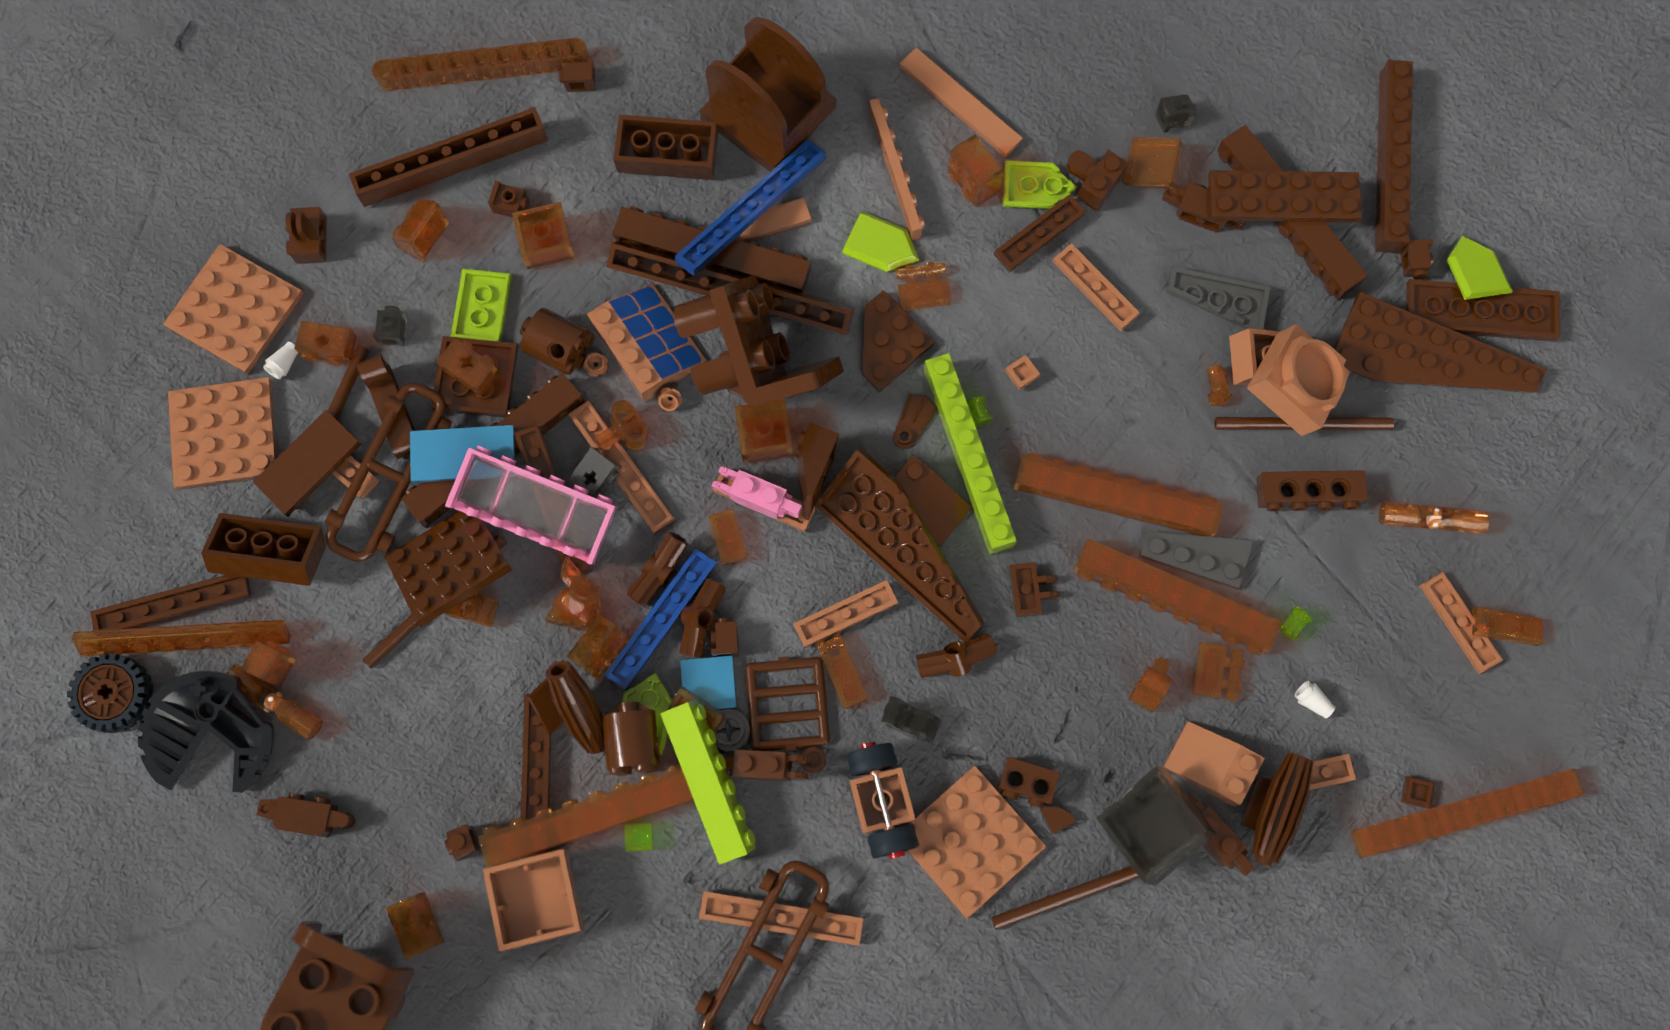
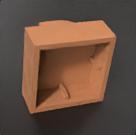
[1247,324,1350,436]
[483,849,585,952]

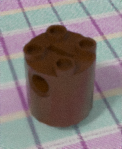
[520,308,595,375]
[602,702,660,776]

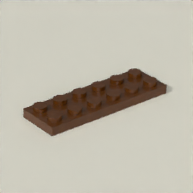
[1208,170,1362,222]
[1406,279,1560,341]

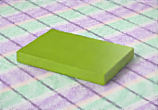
[450,268,512,342]

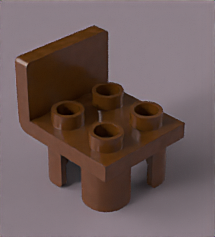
[674,275,844,406]

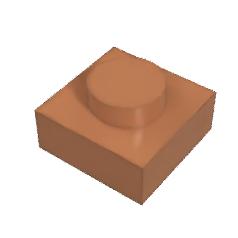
[1005,355,1041,391]

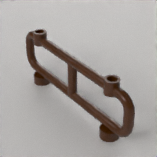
[325,382,453,562]
[695,860,830,1030]

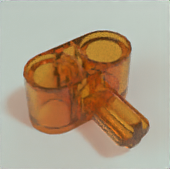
[594,400,648,451]
[445,594,500,627]
[1129,658,1173,713]

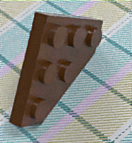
[862,290,934,393]

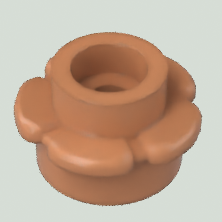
[583,353,608,377]
[658,387,682,411]

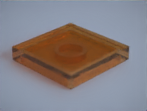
[1123,138,1182,187]

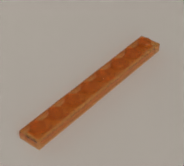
[72,620,291,656]

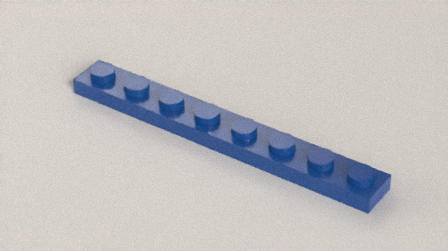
[675,139,826,276]

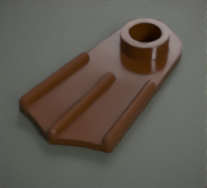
[893,394,937,449]

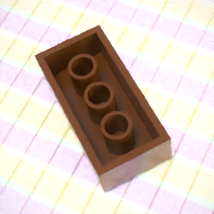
[614,115,719,180]
[201,513,326,586]

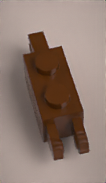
[1162,182,1246,233]
[724,750,810,782]
[257,793,356,837]
[1173,793,1255,876]

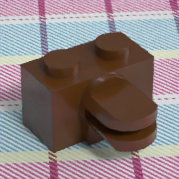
[1067,149,1129,211]
[285,207,327,264]

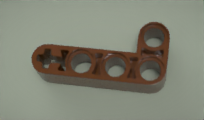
[356,354,415,459]

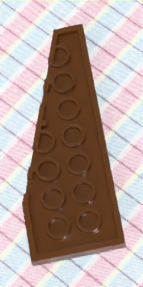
[1334,292,1547,393]
[815,448,985,642]

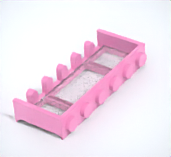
[445,446,617,565]

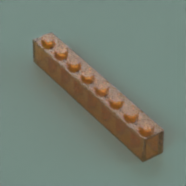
[1013,453,1223,537]
[1073,538,1282,655]
[478,765,694,868]

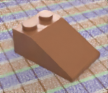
[1229,328,1279,386]
[1163,721,1265,807]

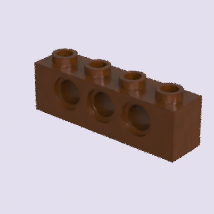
[1256,470,1368,511]

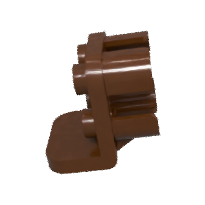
[261,921,415,1030]

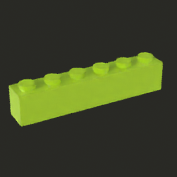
[660,698,756,865]

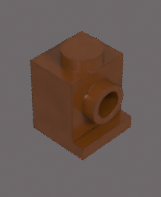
[559,58,596,92]
[488,181,529,219]
[1400,239,1433,280]
[711,618,739,657]
[445,824,481,861]

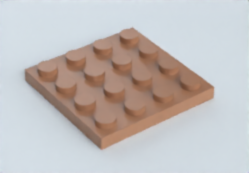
[163,244,304,374]
[168,377,277,490]
[907,766,1046,919]

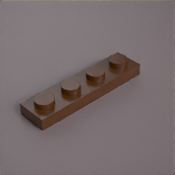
[994,194,1086,273]

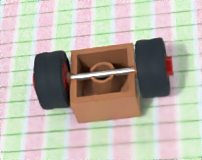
[846,742,919,860]

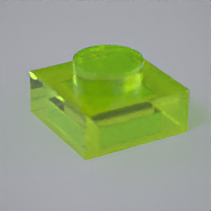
[625,823,653,852]

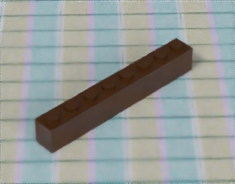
[1375,59,1413,254]
[349,107,548,207]
[1217,125,1368,300]
[612,206,811,293]
[401,373,585,528]

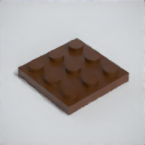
[431,336,519,418]

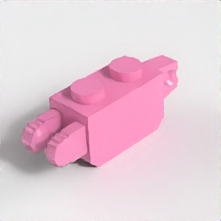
[712,466,802,519]

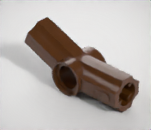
[627,531,689,607]
[679,579,726,658]
[916,633,997,678]

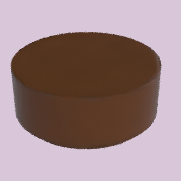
[801,747,826,774]

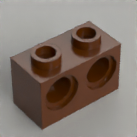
[997,757,1060,808]

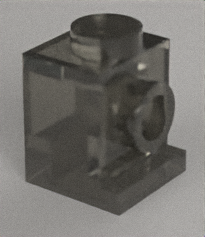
[1155,94,1197,133]
[373,306,407,346]

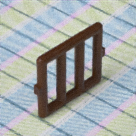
[745,656,830,752]

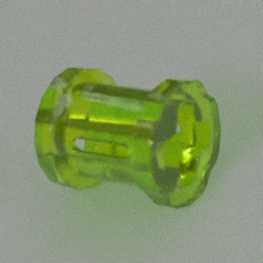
[966,396,994,428]
[1278,606,1313,641]

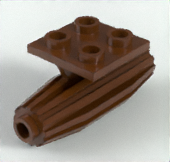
[527,660,605,754]
[1240,753,1314,867]

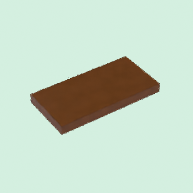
[253,410,362,517]

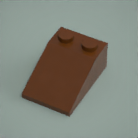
[795,423,839,521]
[894,455,971,547]

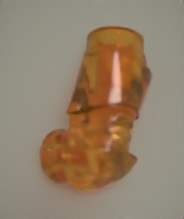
[1207,364,1232,406]

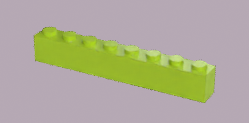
[924,353,1017,555]

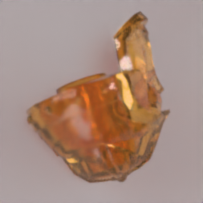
[544,556,602,630]

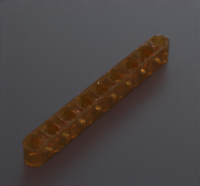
[372,38,589,91]
[1351,768,1585,858]

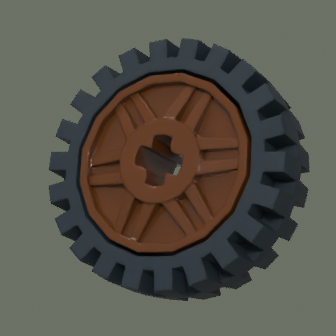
[67,654,154,733]

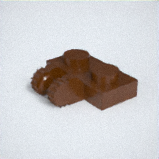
[1009,562,1060,617]

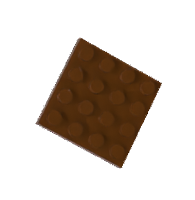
[384,511,512,627]

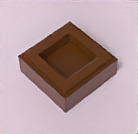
[1401,776,1435,809]

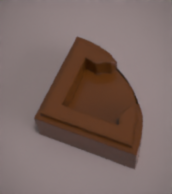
[1040,807,1076,834]

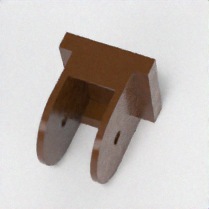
[700,17,836,172]

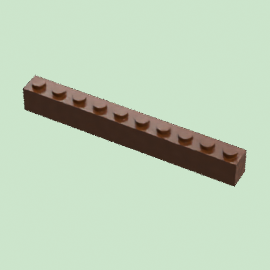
[606,241,855,335]

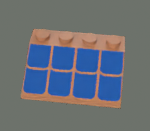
[587,283,707,403]

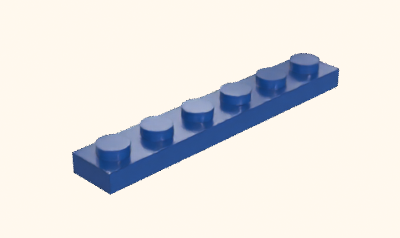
[604,548,717,691]

